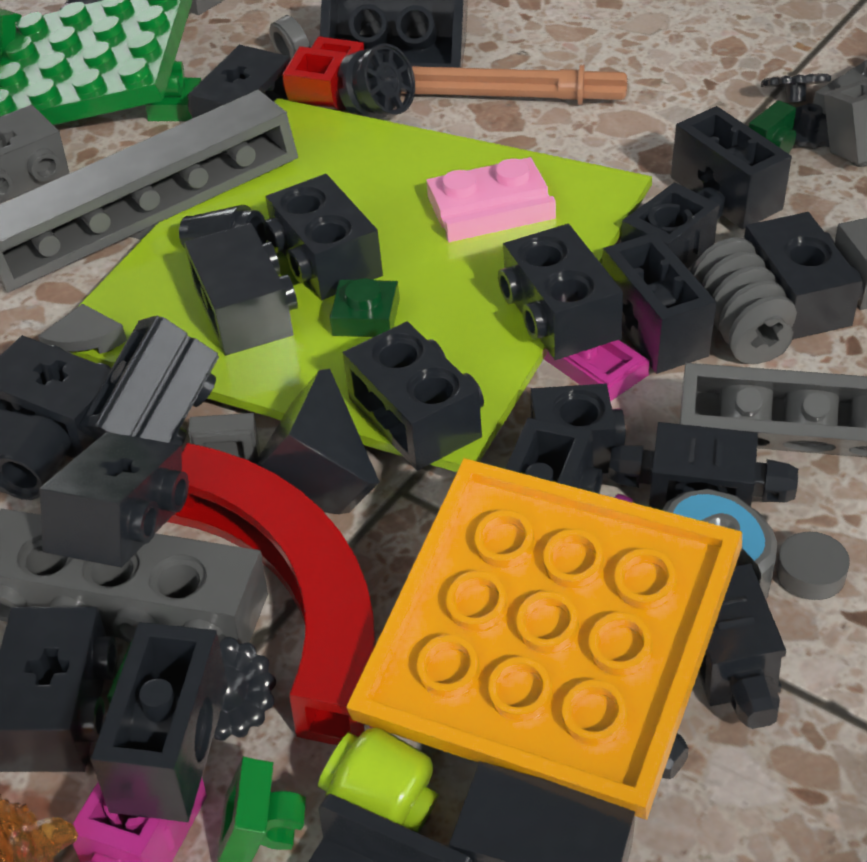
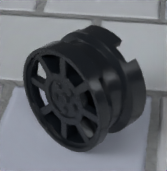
[338,43,416,119]

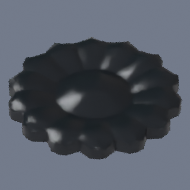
[761,73,831,103]
[793,103,829,149]
[214,637,276,741]

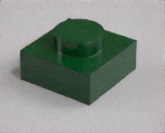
[748,100,796,154]
[330,278,400,337]

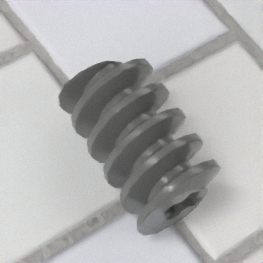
[690,237,797,364]

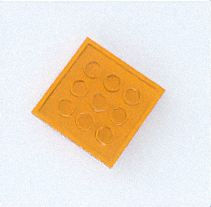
[346,458,742,820]

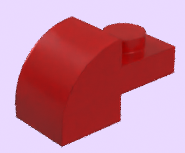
[282,36,364,111]

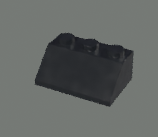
[320,0,468,68]

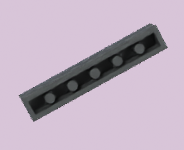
[0,90,298,293]

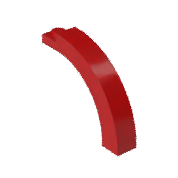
[167,443,376,746]

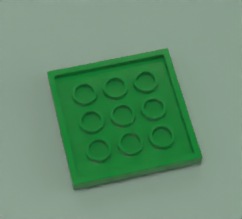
[0,0,193,125]

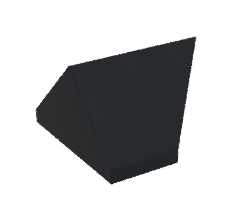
[255,369,380,515]

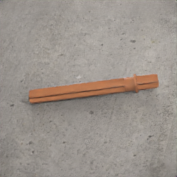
[401,65,628,105]

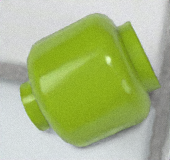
[318,727,440,833]

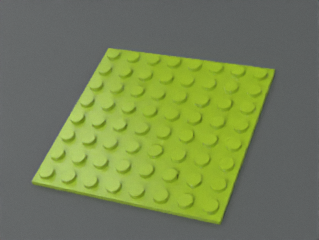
[70,98,652,472]

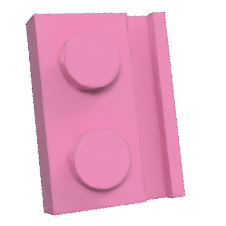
[426,157,556,242]

